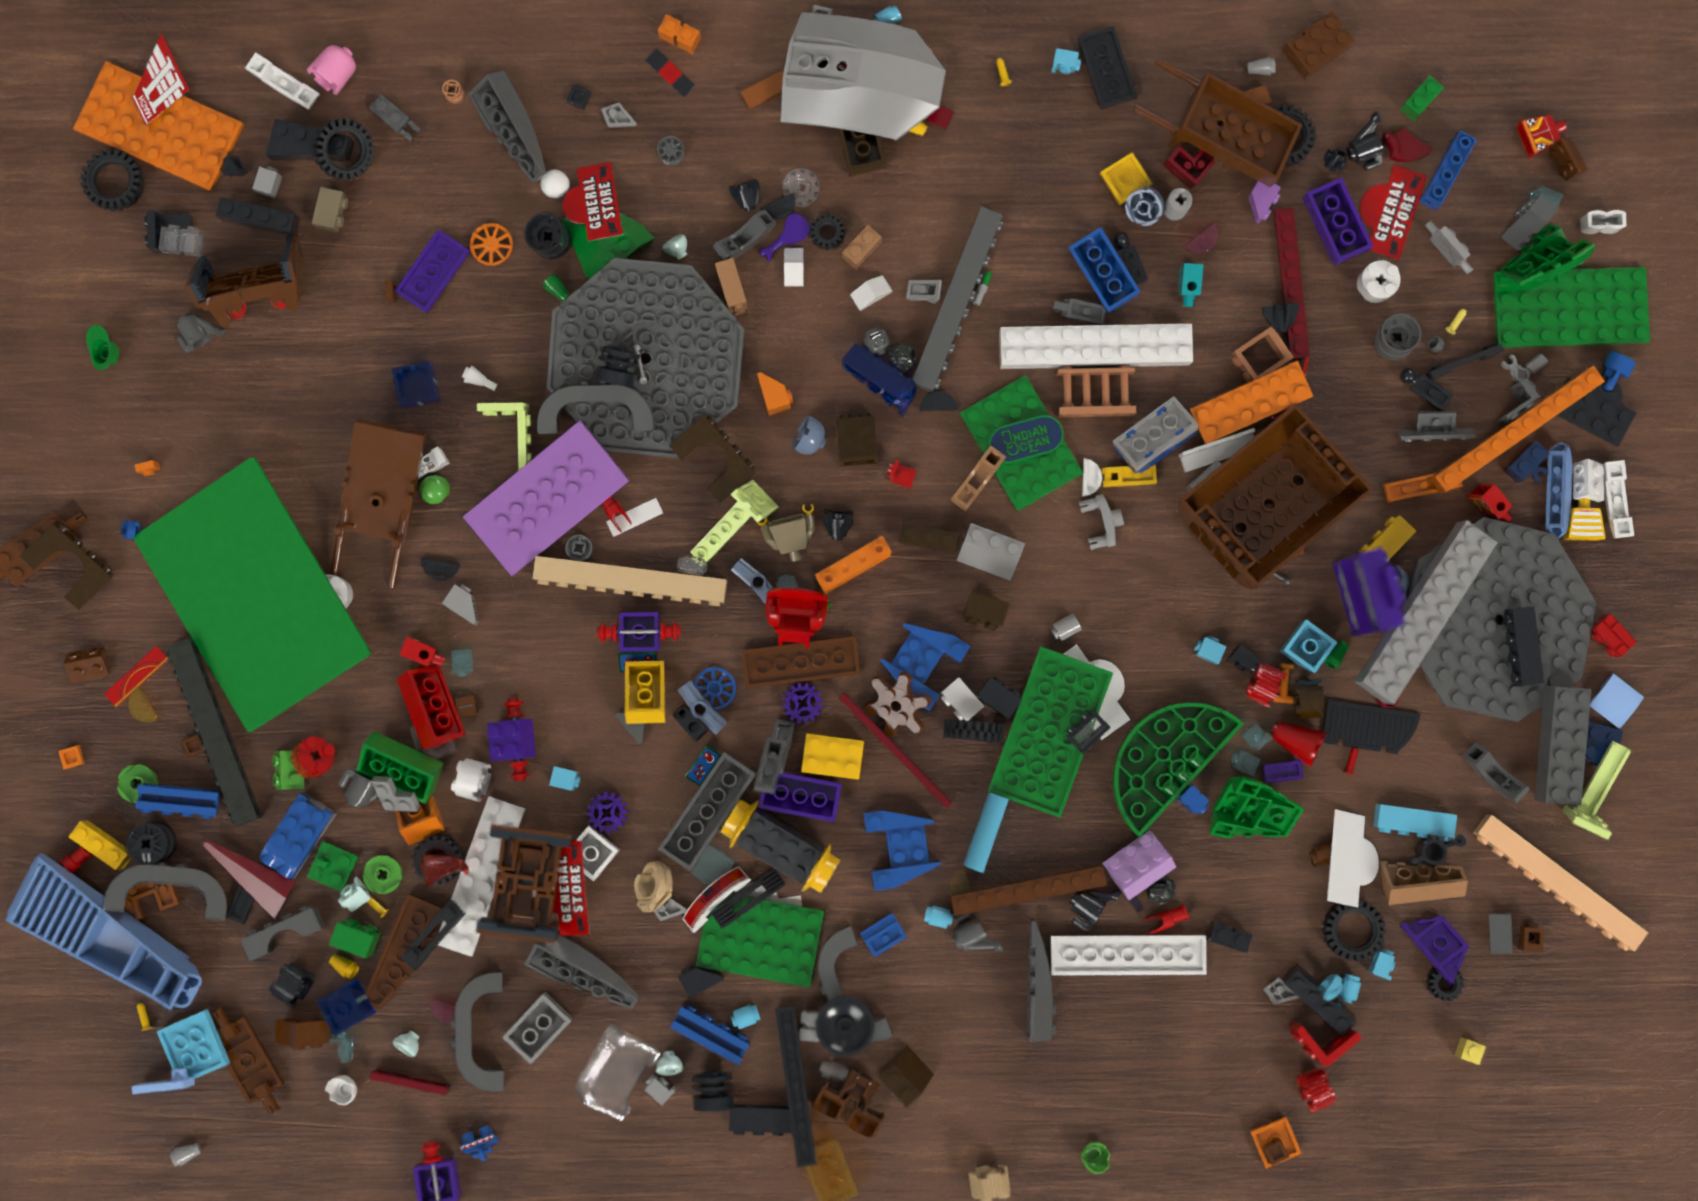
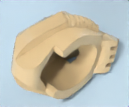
[634,861,673,912]

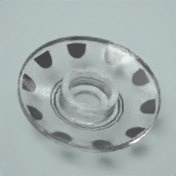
[783,168,820,207]

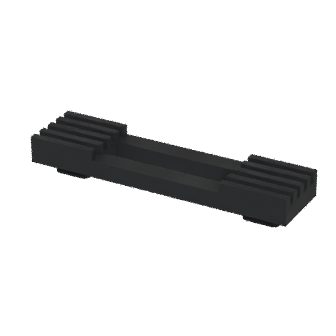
[1426,343,1504,380]
[711,868,786,929]
[401,900,466,971]

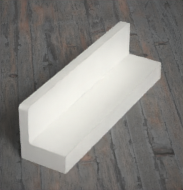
[1179,428,1256,473]

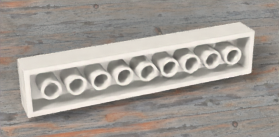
[999,324,1193,369]

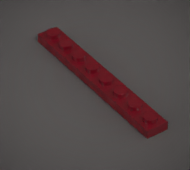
[1273,207,1310,360]

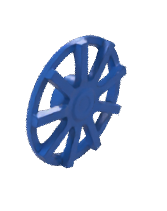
[694,667,736,710]

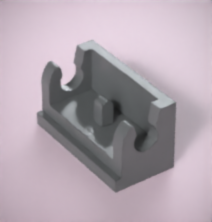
[1489,913,1513,953]

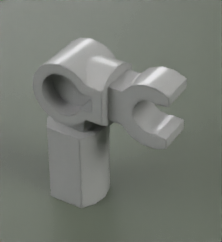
[1501,353,1548,383]

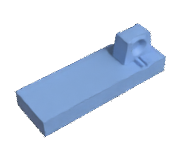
[132,1068,195,1094]

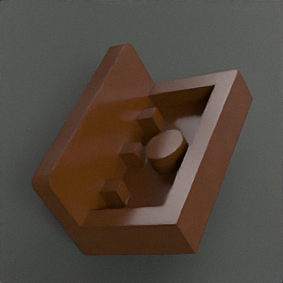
[63,647,110,684]

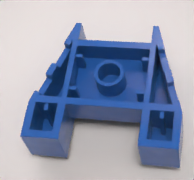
[880,623,971,712]
[864,810,941,891]

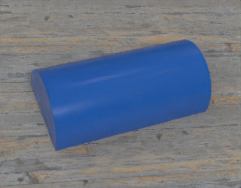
[1068,227,1141,313]

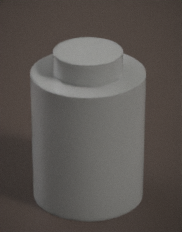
[1051,613,1082,641]

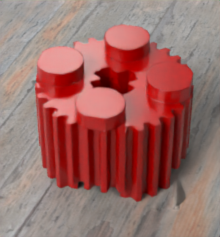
[1246,663,1286,708]
[290,736,335,779]
[1295,1067,1337,1113]

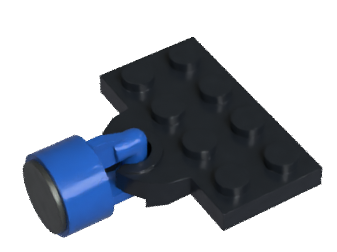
[1556,350,1637,447]

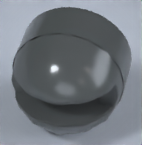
[1427,335,1445,352]

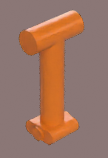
[1273,663,1294,704]

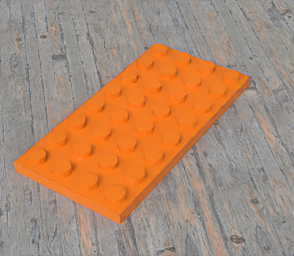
[73,61,244,192]

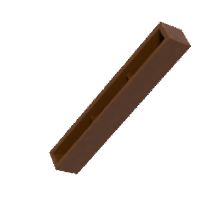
[949,865,1107,916]

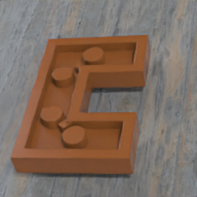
[124,883,181,920]

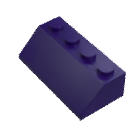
[758,772,842,822]

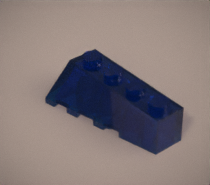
[842,343,917,417]

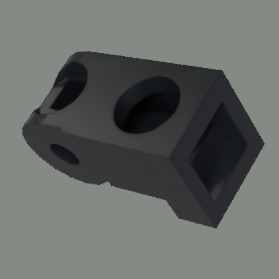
[672,705,709,741]

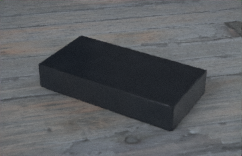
[226,885,255,924]

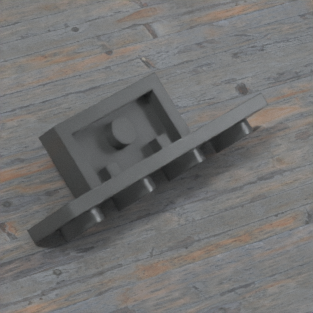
[1396,410,1477,442]

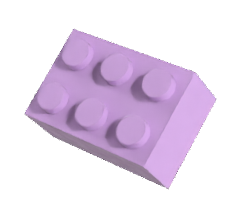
[1102,830,1176,900]

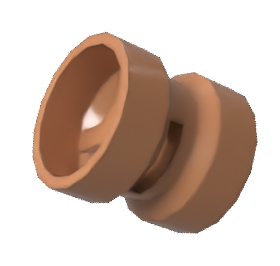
[442,80,464,103]

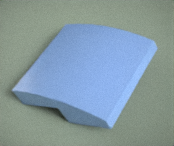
[1590,673,1644,729]

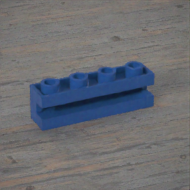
[1419,130,1477,211]
[135,783,221,819]
[670,1004,750,1065]

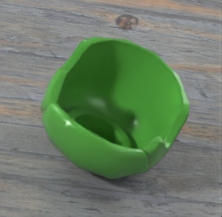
[419,475,450,504]
[1081,1141,1111,1174]

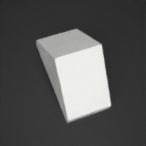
[784,248,803,286]
[850,275,892,311]

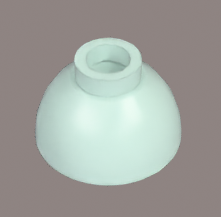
[662,234,687,260]
[393,1031,419,1057]
[656,1051,683,1076]

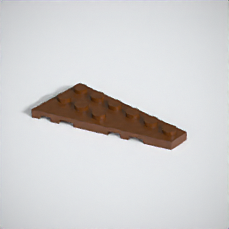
[362,894,443,1010]

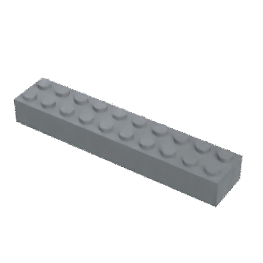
[1354,520,1498,704]

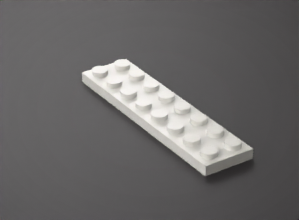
[438,796,526,957]
[1050,935,1207,975]

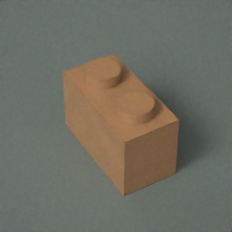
[842,225,882,270]

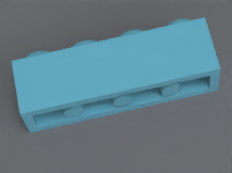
[1373,804,1457,841]

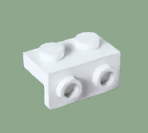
[1573,459,1604,502]

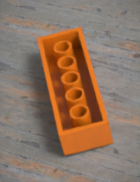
[1190,360,1313,444]

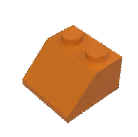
[757,372,793,416]
[396,795,445,845]

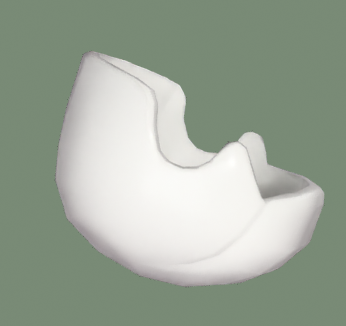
[540,169,570,199]
[325,1075,357,1105]

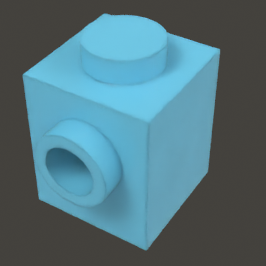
[1194,636,1226,665]
[549,766,581,791]

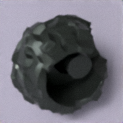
[886,343,916,373]
[1147,875,1177,905]

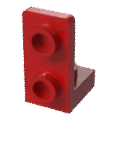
[887,460,917,489]

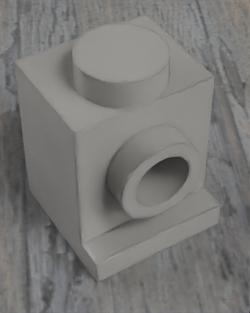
[645,1074,676,1105]

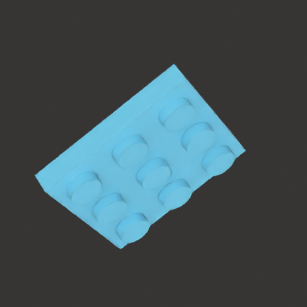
[157,1009,230,1079]

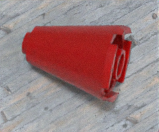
[1270,721,1327,767]

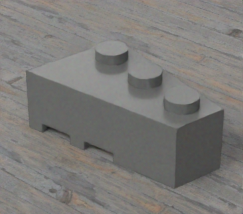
[1501,194,1559,251]

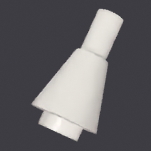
[462,365,497,391]

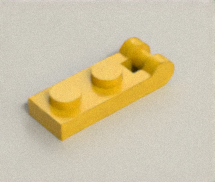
[1102,464,1157,488]

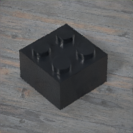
[976,676,1022,719]

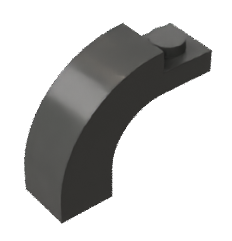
[712,210,777,260]
[1463,742,1530,804]

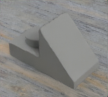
[906,280,942,304]

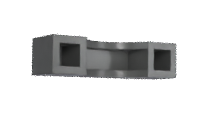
[241,905,325,961]

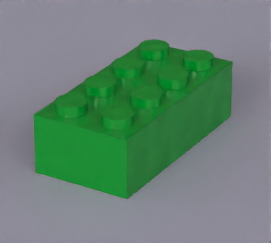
[356,731,443,804]

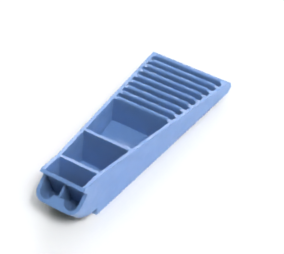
[5,853,202,1010]

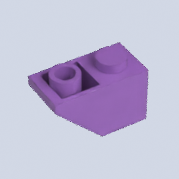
[1248,181,1281,224]

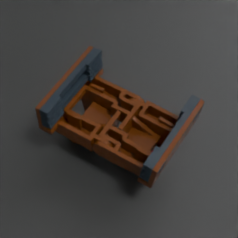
[185,234,303,327]
[476,824,572,944]

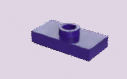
[1262,759,1304,784]

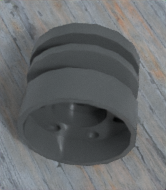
[1374,313,1422,361]

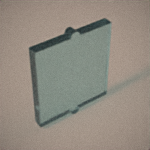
[691,845,736,885]

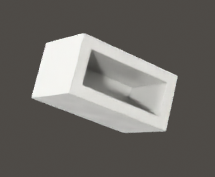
[941,677,984,721]

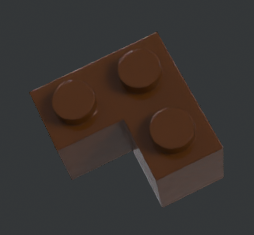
[275,1018,331,1050]

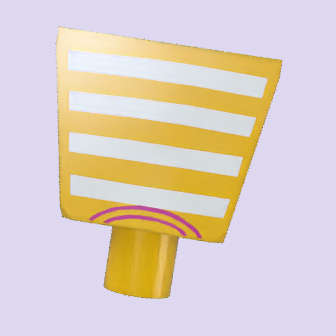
[1563,498,1605,541]

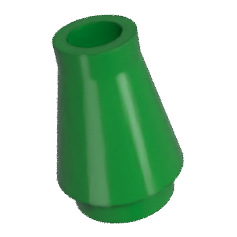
[542,274,570,302]
[1324,640,1350,670]

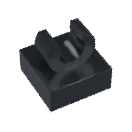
[221,155,248,177]

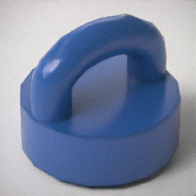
[121,520,141,539]

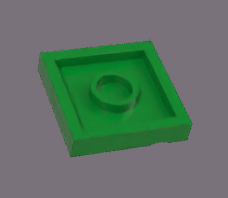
[307,841,359,891]

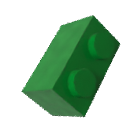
[1399,75,1444,122]

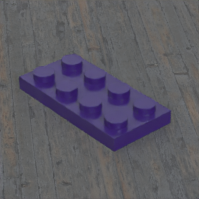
[395,229,470,313]

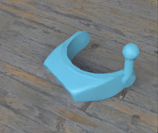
[1320,974,1344,1000]

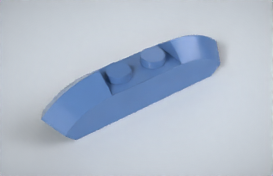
[1545,442,1572,539]

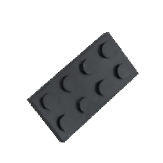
[1077,26,1138,110]

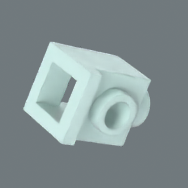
[338,876,371,912]

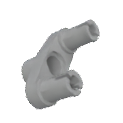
[1079,494,1124,550]

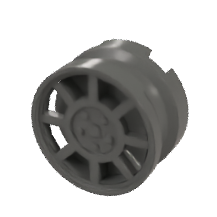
[657,136,685,166]
[565,534,594,562]

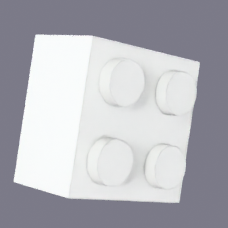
[576,825,620,881]

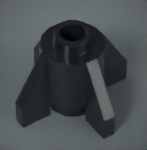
[729,179,760,211]
[1262,303,1299,332]
[823,509,853,540]

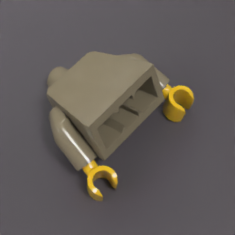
[756,504,815,562]

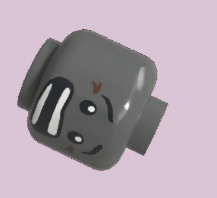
[863,327,891,356]

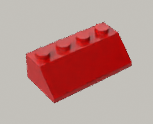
[396,665,466,750]

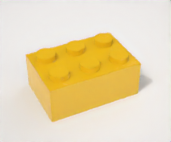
[625,661,665,724]
[801,734,864,780]

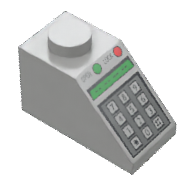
[442,584,479,626]

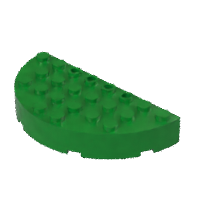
[1112,703,1244,837]

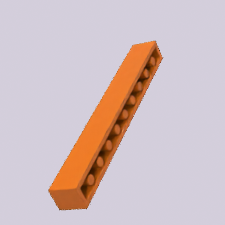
[1430,366,1605,494]

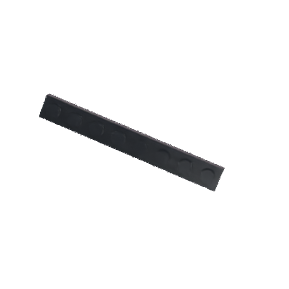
[775,1006,817,1168]

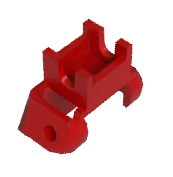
[765,587,828,648]

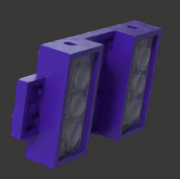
[1332,548,1405,637]

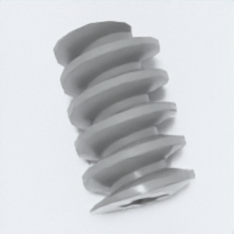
[1163,188,1192,220]

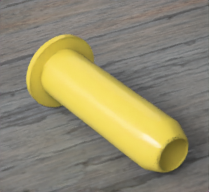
[1445,309,1467,335]

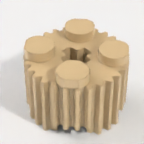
[969,1165,1010,1201]

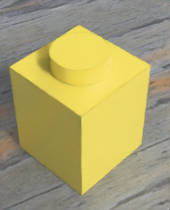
[1455,1037,1486,1065]

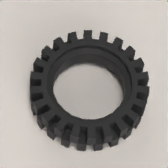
[1273,105,1316,167]
[312,118,375,180]
[80,149,145,211]
[943,719,1004,743]
[1322,900,1386,961]

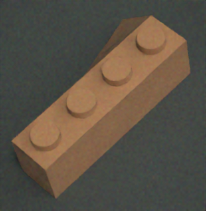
[1380,861,1468,905]

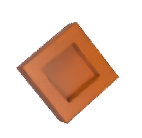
[134,460,161,476]
[58,745,85,770]

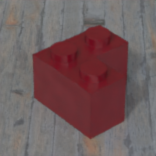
[1162,146,1215,190]

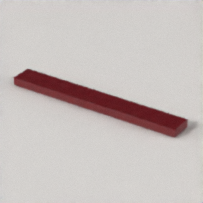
[839,693,952,808]

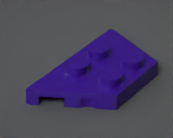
[1400,916,1469,985]

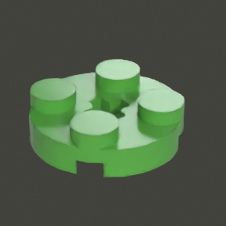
[117,764,159,803]
[363,855,403,894]

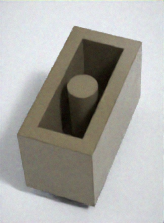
[312,187,348,233]

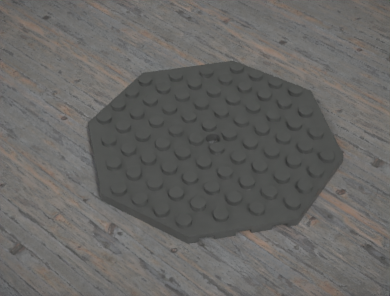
[547,258,745,458]
[1408,517,1597,722]

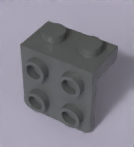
[1496,378,1540,423]

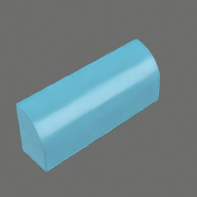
[963,792,1009,873]

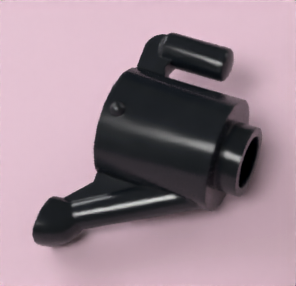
[1346,111,1383,171]
[1409,834,1466,865]
[1069,890,1122,931]

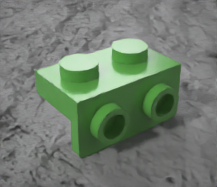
[272,750,304,790]

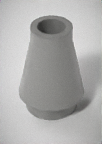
[1248,56,1275,76]
[170,1143,201,1167]

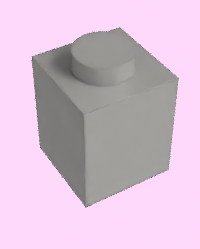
[252,166,282,198]

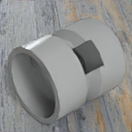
[799,1010,819,1042]

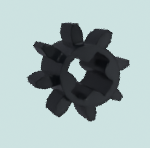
[1323,148,1348,172]

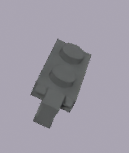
[1052,298,1106,325]

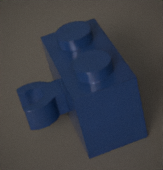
[1503,440,1550,483]

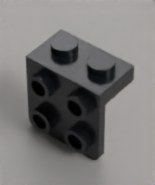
[144,210,193,253]

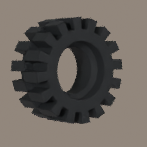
[810,214,844,251]
[1426,968,1465,1001]

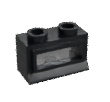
[1066,710,1111,754]

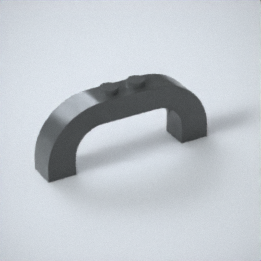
[537,381,655,434]
[103,862,227,921]
[818,925,893,1042]
[451,971,504,1091]

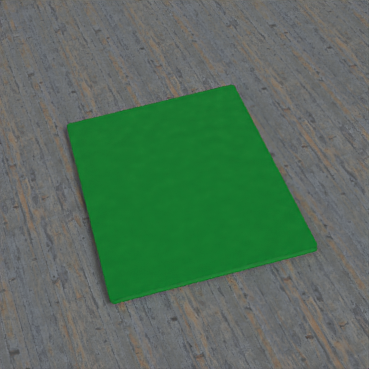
[134,457,371,732]

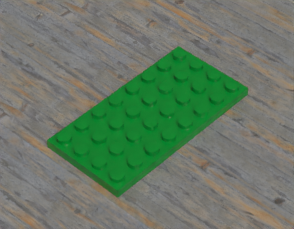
[1492,267,1650,348]
[988,646,1113,818]

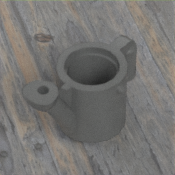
[176,313,227,353]
[338,769,378,808]
[951,912,1004,952]

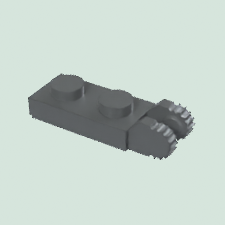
[369,94,420,141]

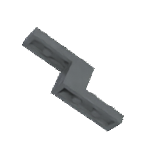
[754,719,795,794]

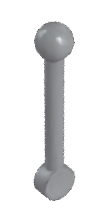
[633,344,648,384]

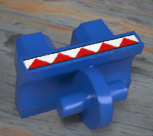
[460,1125,499,1161]

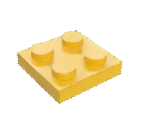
[1100,152,1152,205]

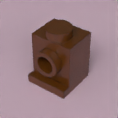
[1518,923,1545,952]

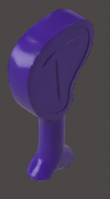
[759,213,810,261]

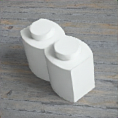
[1580,210,1627,234]

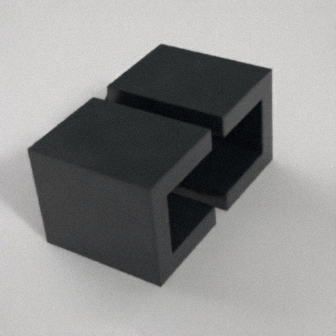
[1206,921,1253,953]

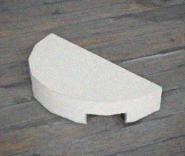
[1082,458,1102,497]

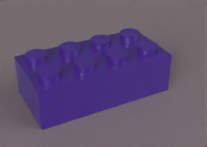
[1302,177,1373,266]

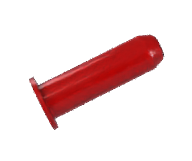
[1343,747,1358,775]

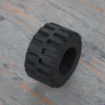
[412,835,464,885]

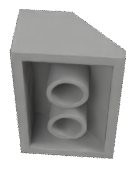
[957,523,1025,581]

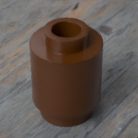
[1309,843,1332,867]

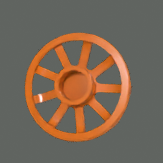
[470,223,513,266]

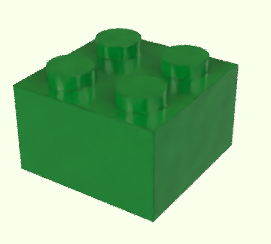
[329,918,382,958]

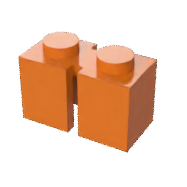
[657,14,701,55]

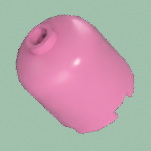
[307,45,356,95]

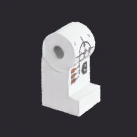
[418,446,450,480]

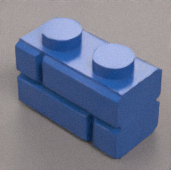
[1175,785,1209,814]

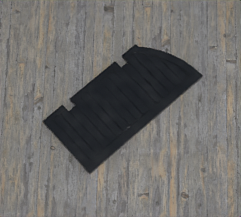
[1323,700,1420,754]

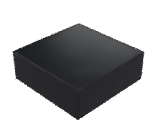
[566,84,591,110]

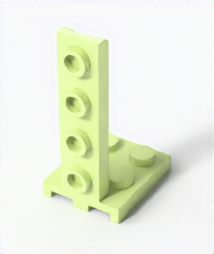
[477,403,532,470]
[690,480,779,565]
[1562,740,1631,839]

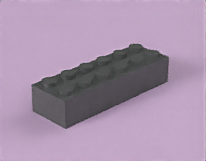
[1534,685,1591,805]
[658,752,757,871]

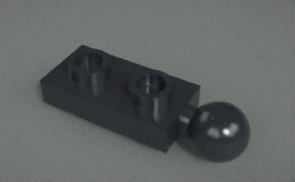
[1114,232,1149,284]
[1400,368,1453,411]

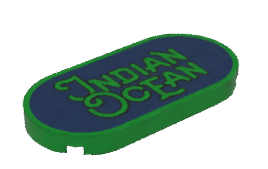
[988,415,1064,464]

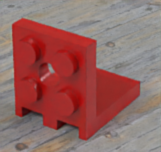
[1288,1021,1362,1068]

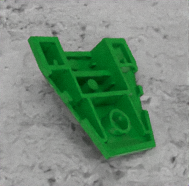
[562,212,655,279]
[1499,223,1595,286]
[1209,777,1304,838]

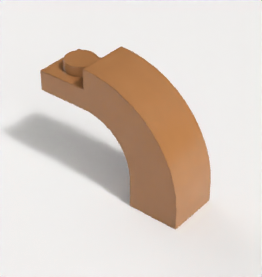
[951,446,1006,511]

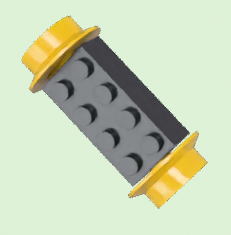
[720,799,840,893]

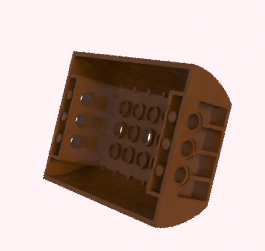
[1178,403,1374,590]

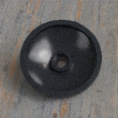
[816,996,875,1056]

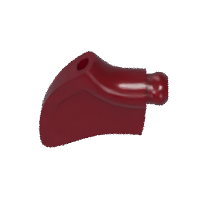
[1382,127,1432,162]

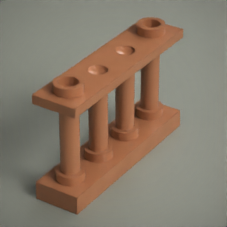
[1057,365,1136,417]

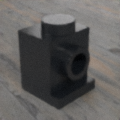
[1226,645,1260,673]

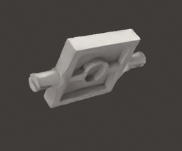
[1425,221,1473,274]

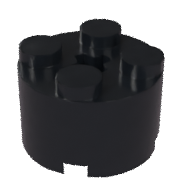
[269,962,315,1008]

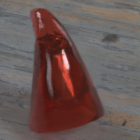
[421,855,469,887]

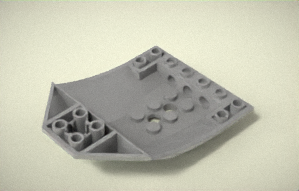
[781,12,946,140]

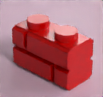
[1591,613,1637,658]

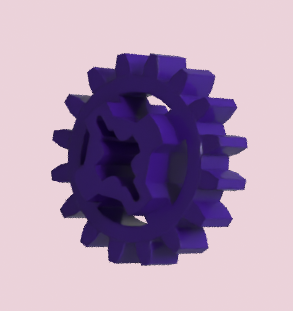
[782,683,824,724]
[586,791,629,834]

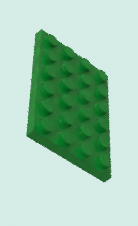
[960,375,1083,512]
[696,893,824,988]

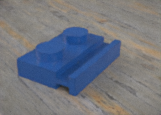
[860,913,907,957]

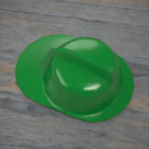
[86,325,119,371]

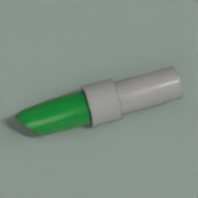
[973,272,992,306]

